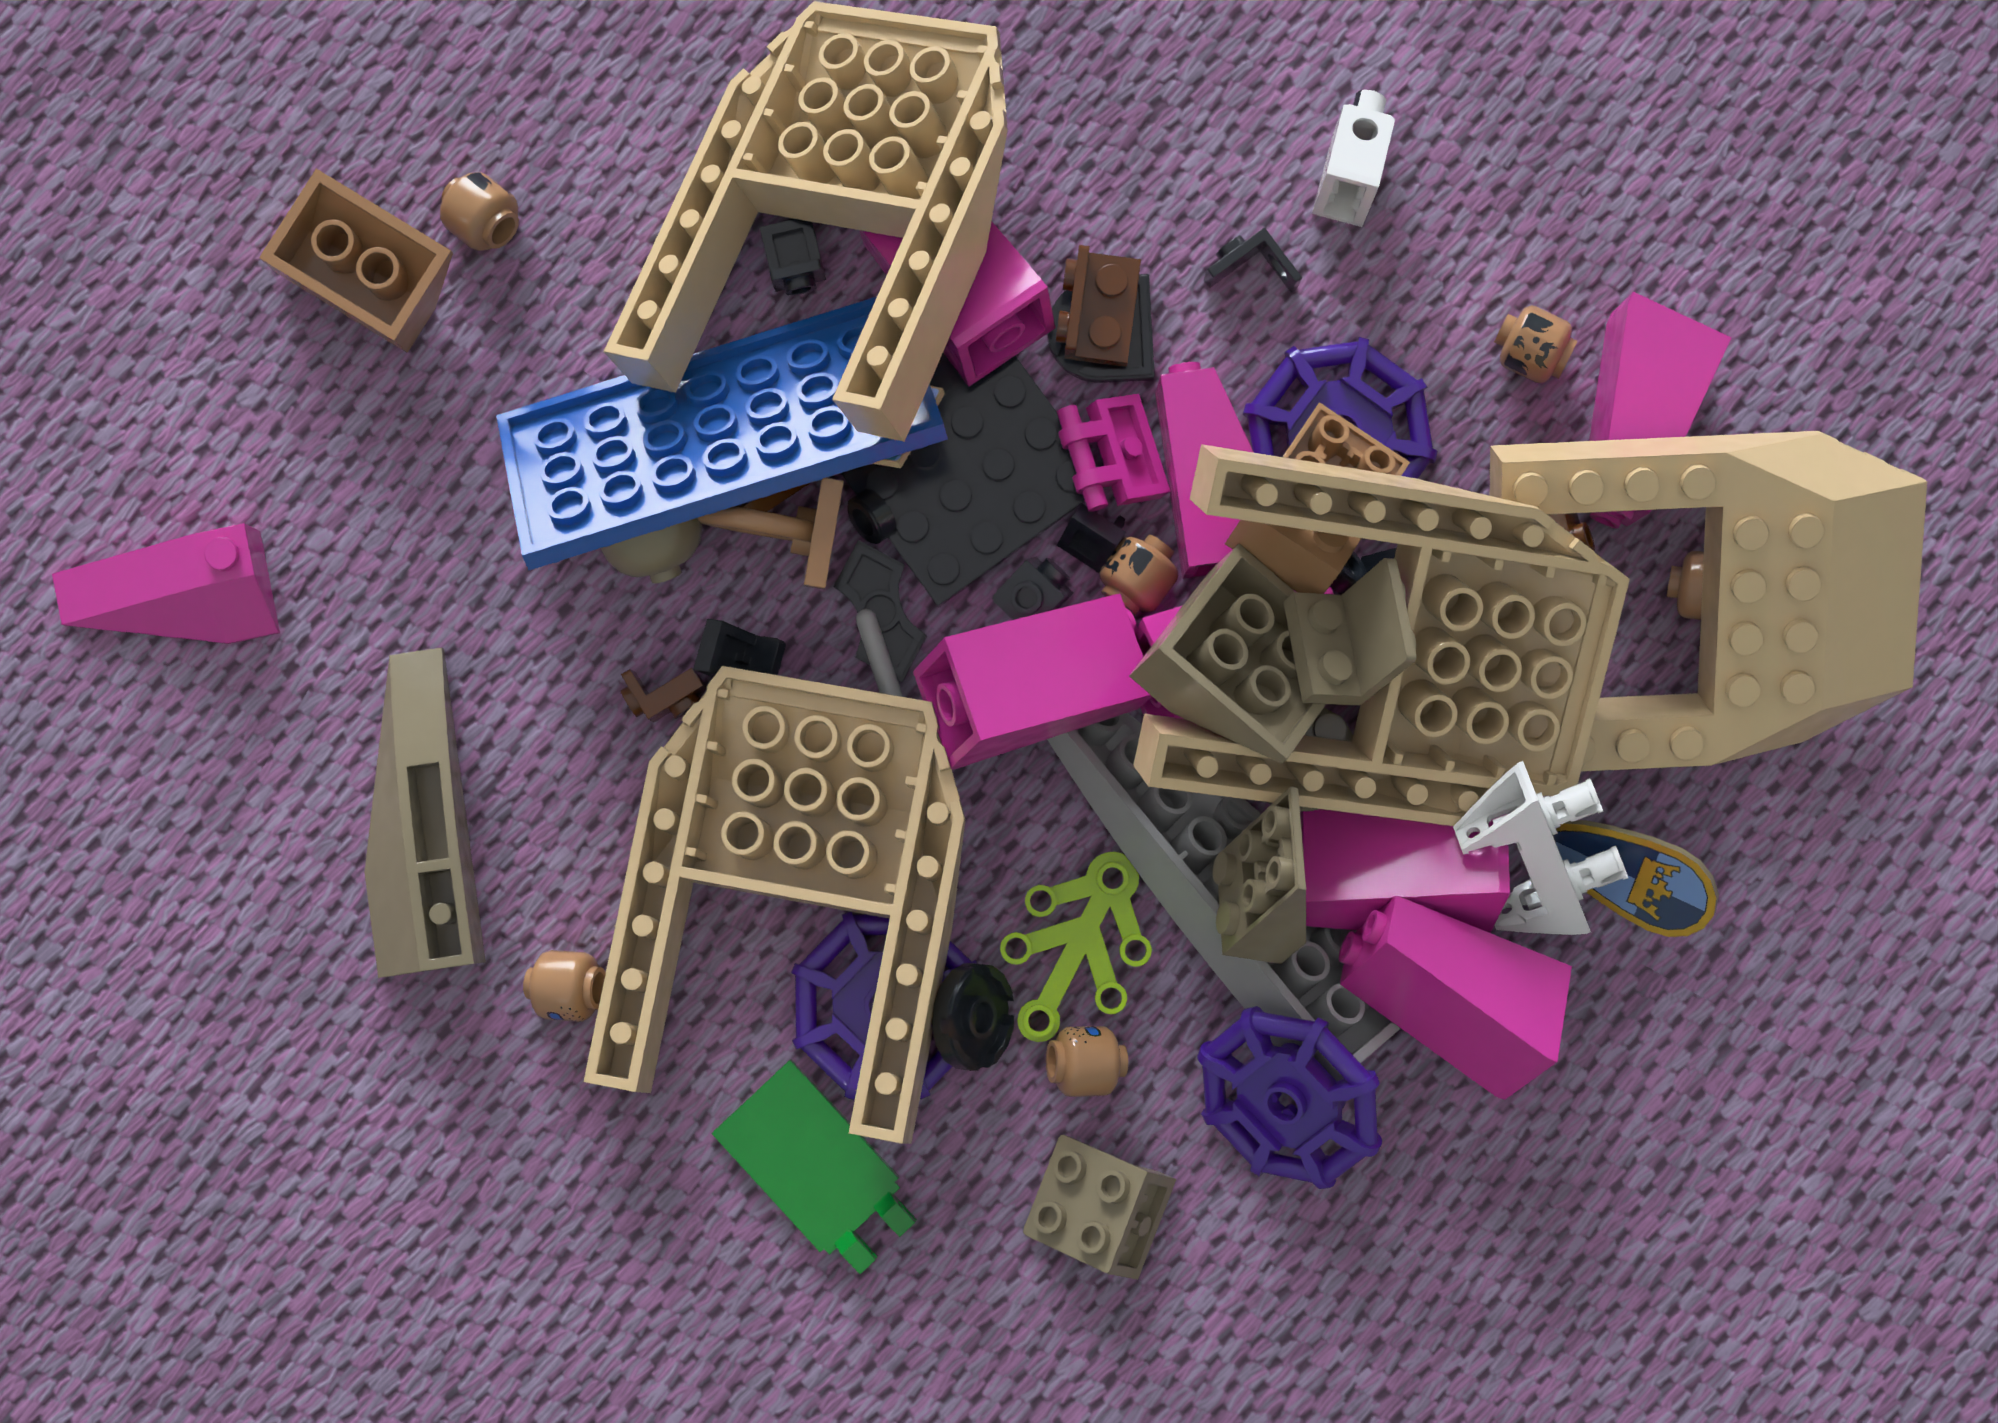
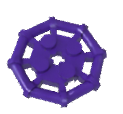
[1243,337,1438,479]
[791,911,978,1101]
[1197,1006,1382,1189]

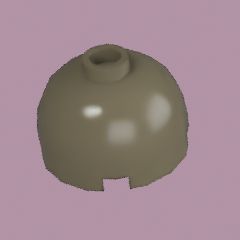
[600,518,702,583]

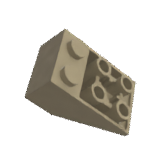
[1213,787,1306,964]

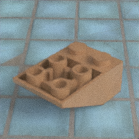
[1225,402,1410,594]

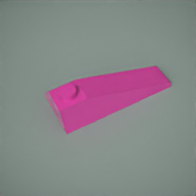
[52,523,280,644]

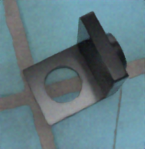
[1204,227,1302,293]

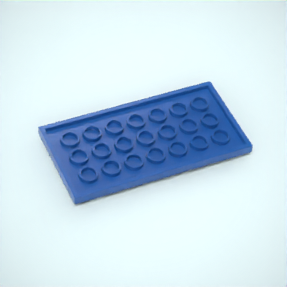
[496,297,948,570]

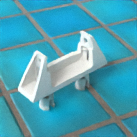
[1453,761,1628,935]

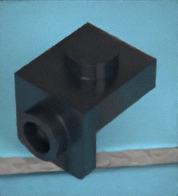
[759,219,826,295]
[992,557,1074,620]
[693,619,786,677]

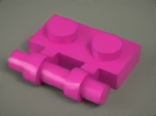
[1057,394,1171,512]

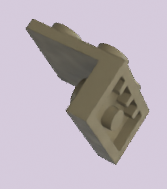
[1283,558,1417,705]
[1023,1135,1176,1280]

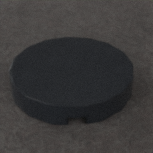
[932,963,1014,1071]

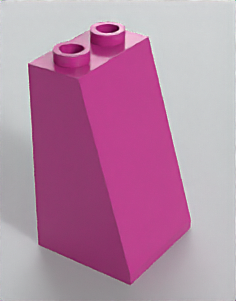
[859,221,1056,387]
[1589,292,1732,529]
[1155,362,1254,579]
[913,593,1152,770]
[1300,809,1510,933]
[1339,895,1572,1100]

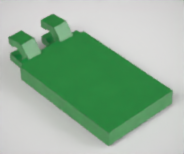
[711,1059,917,1274]

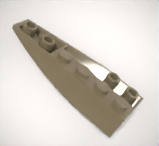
[364,648,486,978]

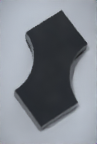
[834,540,927,683]

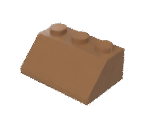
[259,168,453,353]

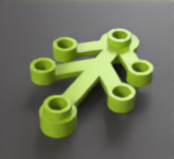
[1000,852,1152,1042]

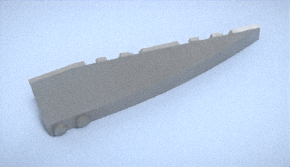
[1047,713,1401,1081]

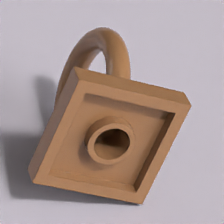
[698,478,844,590]

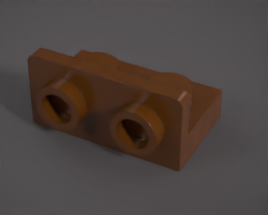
[1056,245,1141,367]

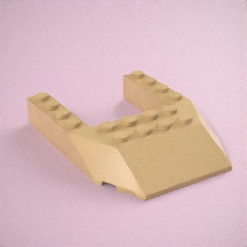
[603,1,1008,442]
[1489,431,1927,771]
[1133,444,1630,826]
[584,666,965,1144]

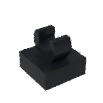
[1056,504,1126,573]

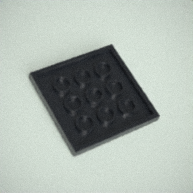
[840,353,1105,608]

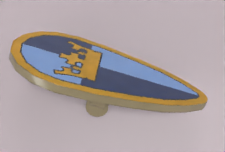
[1553,820,1719,937]

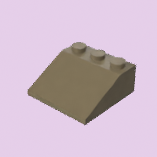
[1129,544,1326,763]

